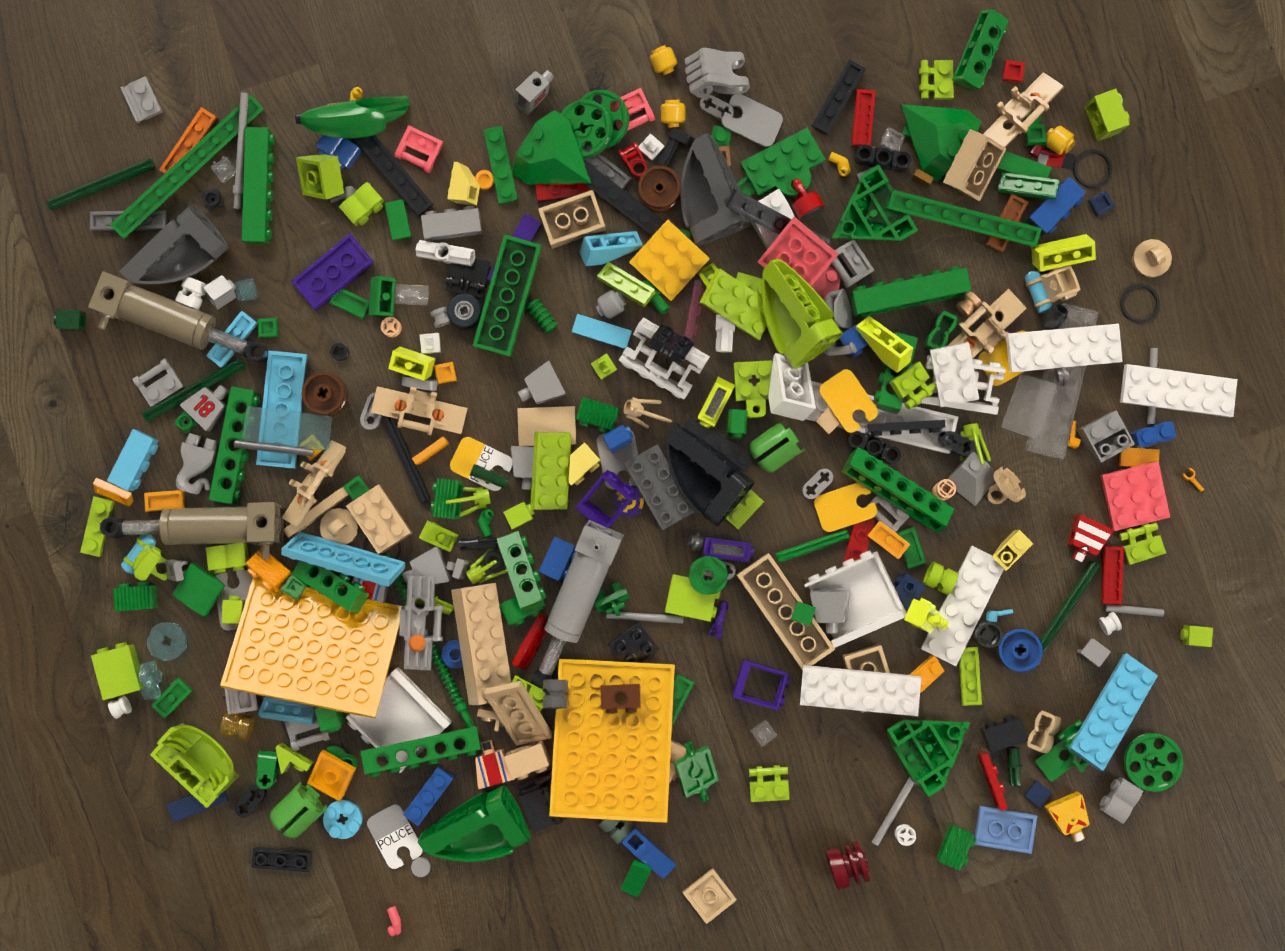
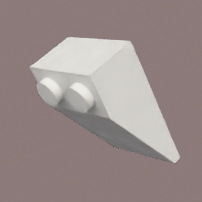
[750,189,795,249]
[768,353,816,421]

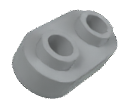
[360,392,383,430]

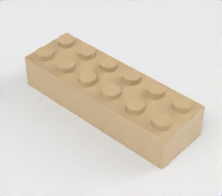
[736,553,835,671]
[451,583,511,705]

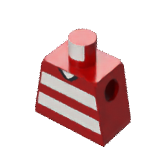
[1068,514,1114,563]

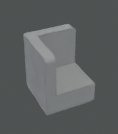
[1076,638,1111,667]

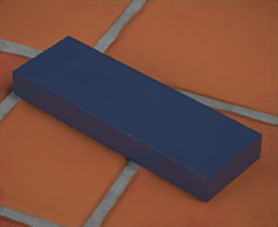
[167,791,229,823]

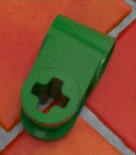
[256,751,279,789]

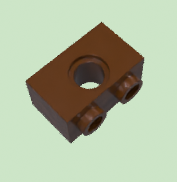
[600,684,641,714]

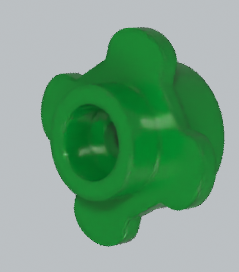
[174,411,198,434]

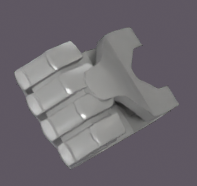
[685,48,750,98]

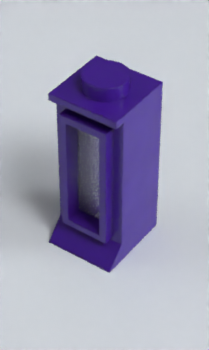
[702,537,754,562]

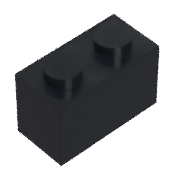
[980,714,1028,752]

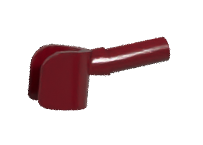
[1028,145,1057,158]

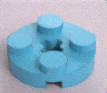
[323,799,363,839]

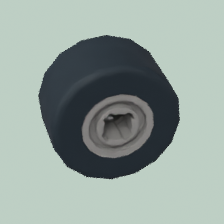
[447,293,482,330]

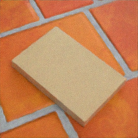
[517,406,576,447]

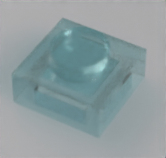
[234,278,258,302]

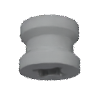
[430,307,452,328]

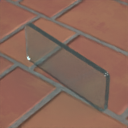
[243,406,332,450]

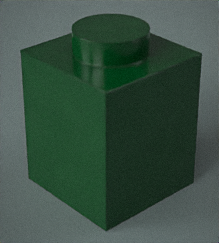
[54,309,86,332]

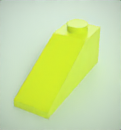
[856,316,913,373]

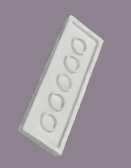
[1006,324,1123,373]
[1120,364,1238,418]
[920,546,1004,666]
[800,665,921,716]

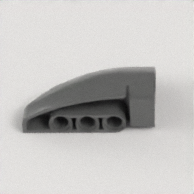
[680,133,752,246]
[119,205,229,284]

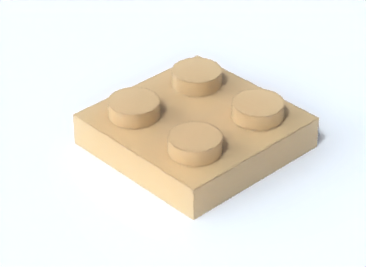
[682,868,737,924]

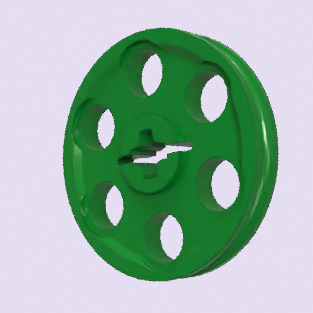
[576,90,630,148]
[561,99,613,158]
[1123,733,1183,792]

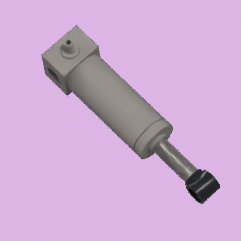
[530,520,624,690]

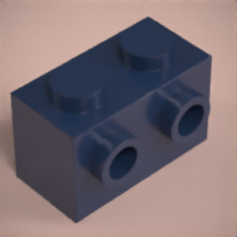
[893,573,926,618]

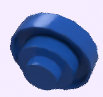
[441,640,463,668]

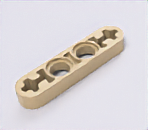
[283,487,349,539]

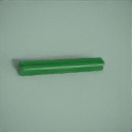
[776,530,849,562]

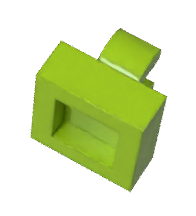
[591,353,617,380]

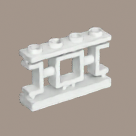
[619,317,710,399]
[921,355,1006,415]

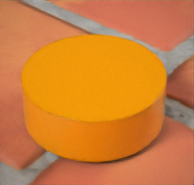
[475,170,494,190]

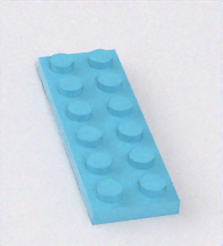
[256,350,308,469]
[281,531,405,587]
[1068,653,1158,771]

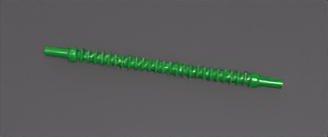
[385,554,474,728]

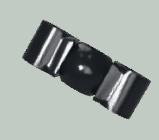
[854,144,911,172]
[846,431,901,464]

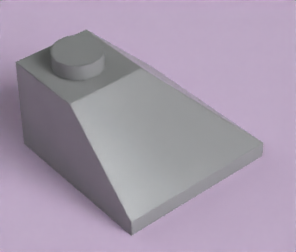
[948,452,995,506]

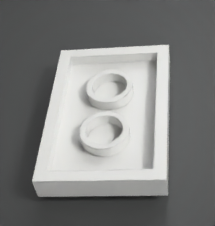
[930,342,979,407]

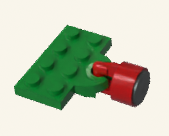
[740,128,826,222]

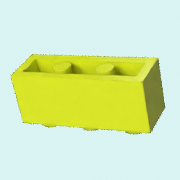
[1031,234,1096,271]

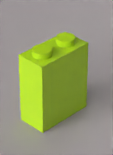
[665,574,720,622]
[91,642,146,700]

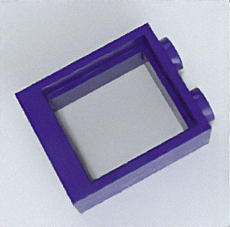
[576,470,637,528]
[732,659,790,711]

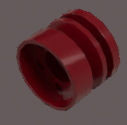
[825,841,870,891]

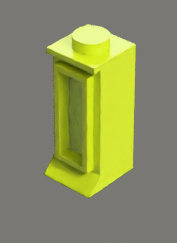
[697,377,735,429]

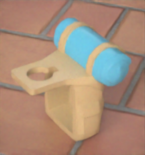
[1024,265,1081,314]

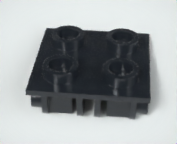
[445,258,490,298]
[648,324,694,364]
[608,622,659,663]
[519,784,569,833]

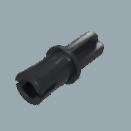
[459,536,498,551]
[518,769,552,795]

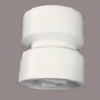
[175,277,207,310]

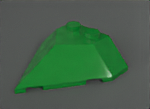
[900,104,981,182]
[512,110,592,185]
[832,165,918,241]
[886,720,970,797]

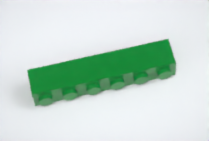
[242,127,275,245]

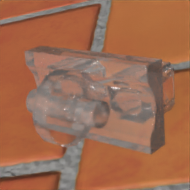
[393,284,429,305]

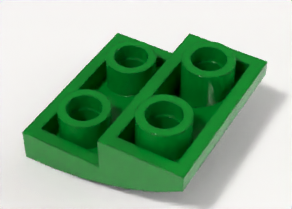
[172,563,226,617]

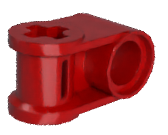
[618,142,648,181]

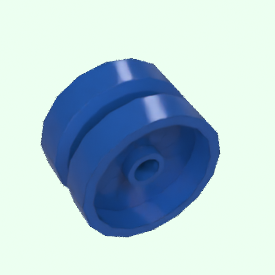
[999,629,1043,673]

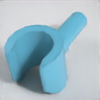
[986,609,1013,622]

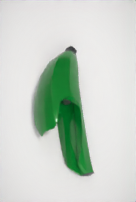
[295,96,410,138]

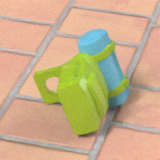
[121,534,168,581]

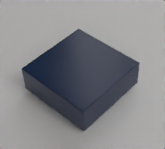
[1088,190,1115,217]
[1024,780,1052,808]

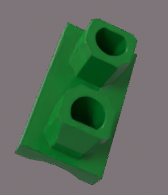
[594,582,630,617]

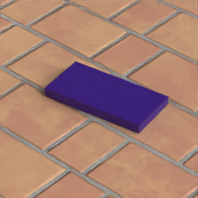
[291,233,375,311]

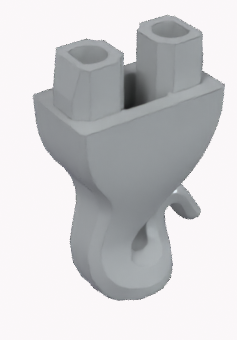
[176,433,218,495]

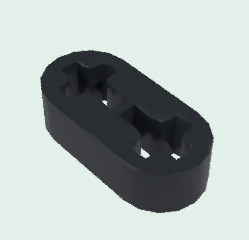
[938,431,973,456]
[235,784,266,818]

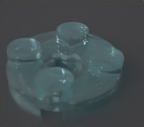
[147,622,187,661]
[139,661,162,700]

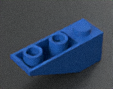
[622,824,677,879]

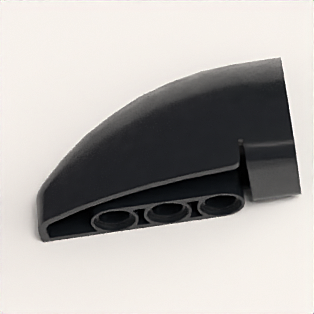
[665,423,755,527]

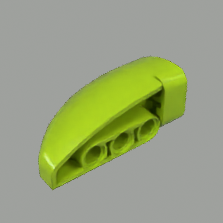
[762,259,843,369]

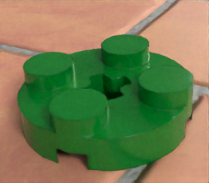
[688,556,728,595]

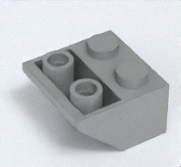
[1077,410,1135,463]

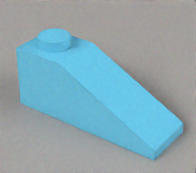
[579,231,643,266]

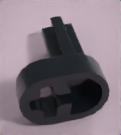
[657,128,695,167]

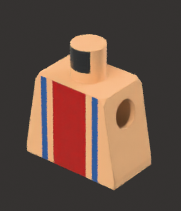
[475,740,515,789]

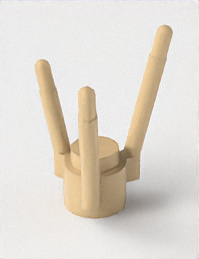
[624,397,672,429]

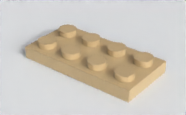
[484,681,552,746]

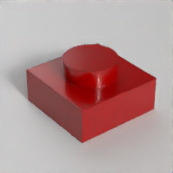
[1002,60,1025,83]

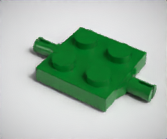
[673,742,719,802]

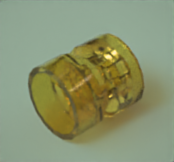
[220,711,255,741]

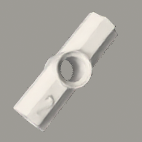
[416,240,475,266]
[715,314,735,353]

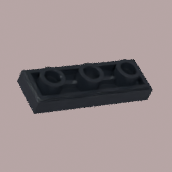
[251,847,312,872]

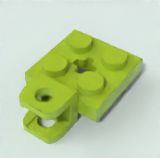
[734,360,773,418]

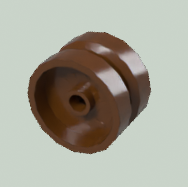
[638,165,681,213]
[302,372,349,416]

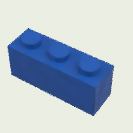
[1026,176,1086,237]
[403,764,456,826]

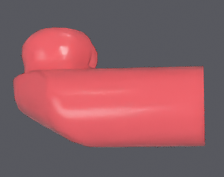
[387,906,401,937]

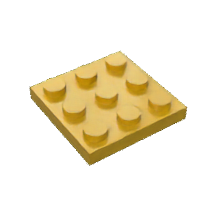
[629,219,710,301]

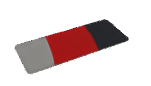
[1037,150,1075,169]

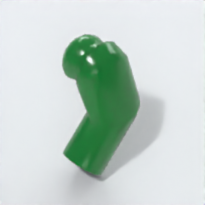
[477,509,494,538]

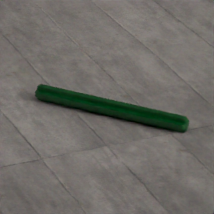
[46,158,155,210]
[142,358,246,422]
[1039,561,1101,654]

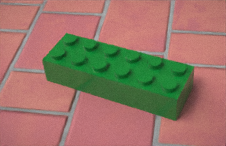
[473,234,543,358]
[848,266,972,319]

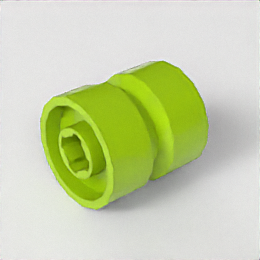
[923,562,959,595]

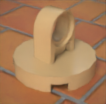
[1132,239,1172,278]
[988,467,1026,504]
[320,508,359,545]

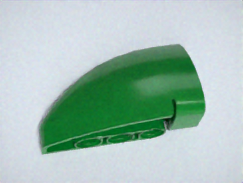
[417,785,531,862]

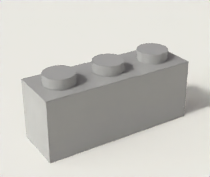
[421,206,483,241]

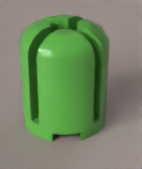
[749,419,805,473]
[270,782,327,839]

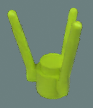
[960,423,991,465]
[446,487,491,517]
[466,549,508,584]

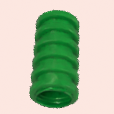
[526,298,558,334]

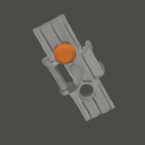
[399,576,444,670]

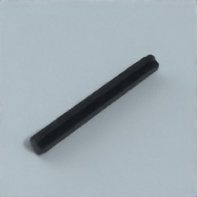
[382,416,430,503]

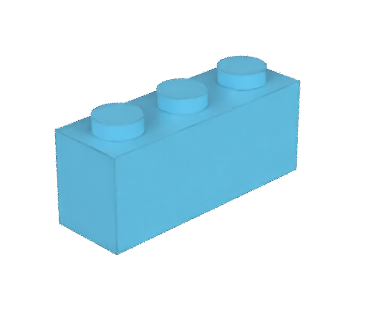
[107,429,159,491]

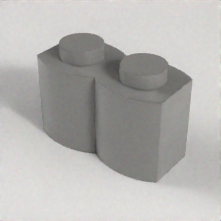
[1099,777,1143,824]

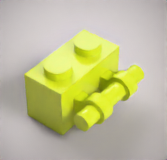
[904,598,949,634]

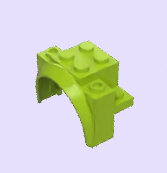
[150,723,239,808]

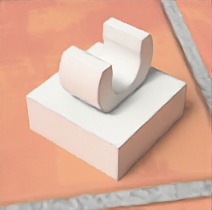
[639,133,665,162]
[420,333,441,354]

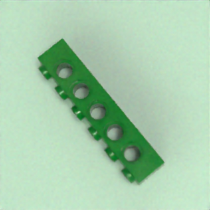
[209,386,260,505]
[842,447,954,533]
[360,726,481,778]

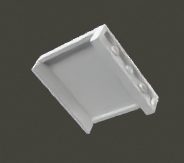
[805,550,907,648]
[346,667,452,773]

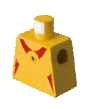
[1043,791,1089,842]

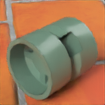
[598,819,634,844]

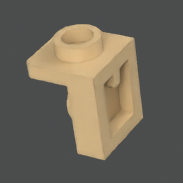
[477,706,504,732]

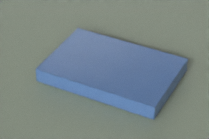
[974,805,1037,854]

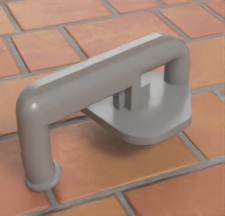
[824,289,857,356]

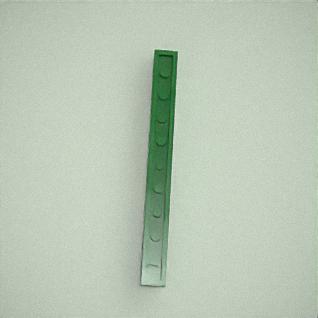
[110,94,264,239]

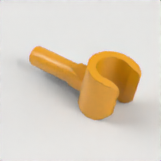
[1066,421,1081,449]
[1182,468,1204,492]

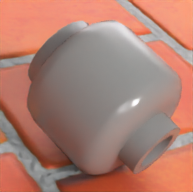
[596,290,626,319]

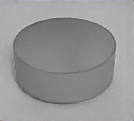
[411,856,431,877]

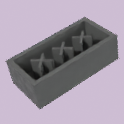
[624,444,695,530]

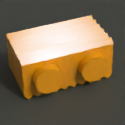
[246,548,291,593]

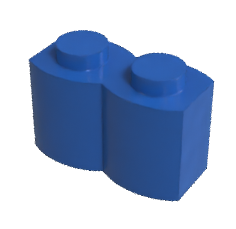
[315,135,362,170]
[1130,422,1177,448]
[602,424,633,453]

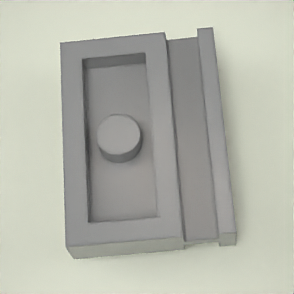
[120,76,163,123]
[224,688,258,714]

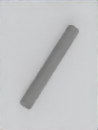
[1105,604,1164,617]

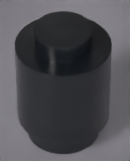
[1040,303,1068,330]

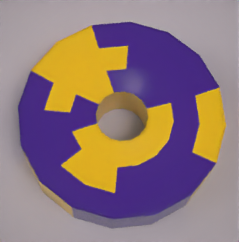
[614,487,644,517]

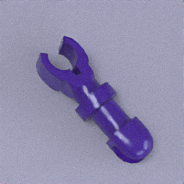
[709,601,729,639]

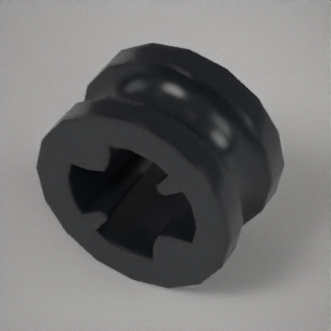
[330,343,349,361]

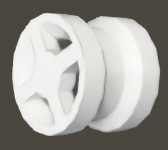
[1098,612,1122,636]
[108,695,132,719]
[895,824,916,846]

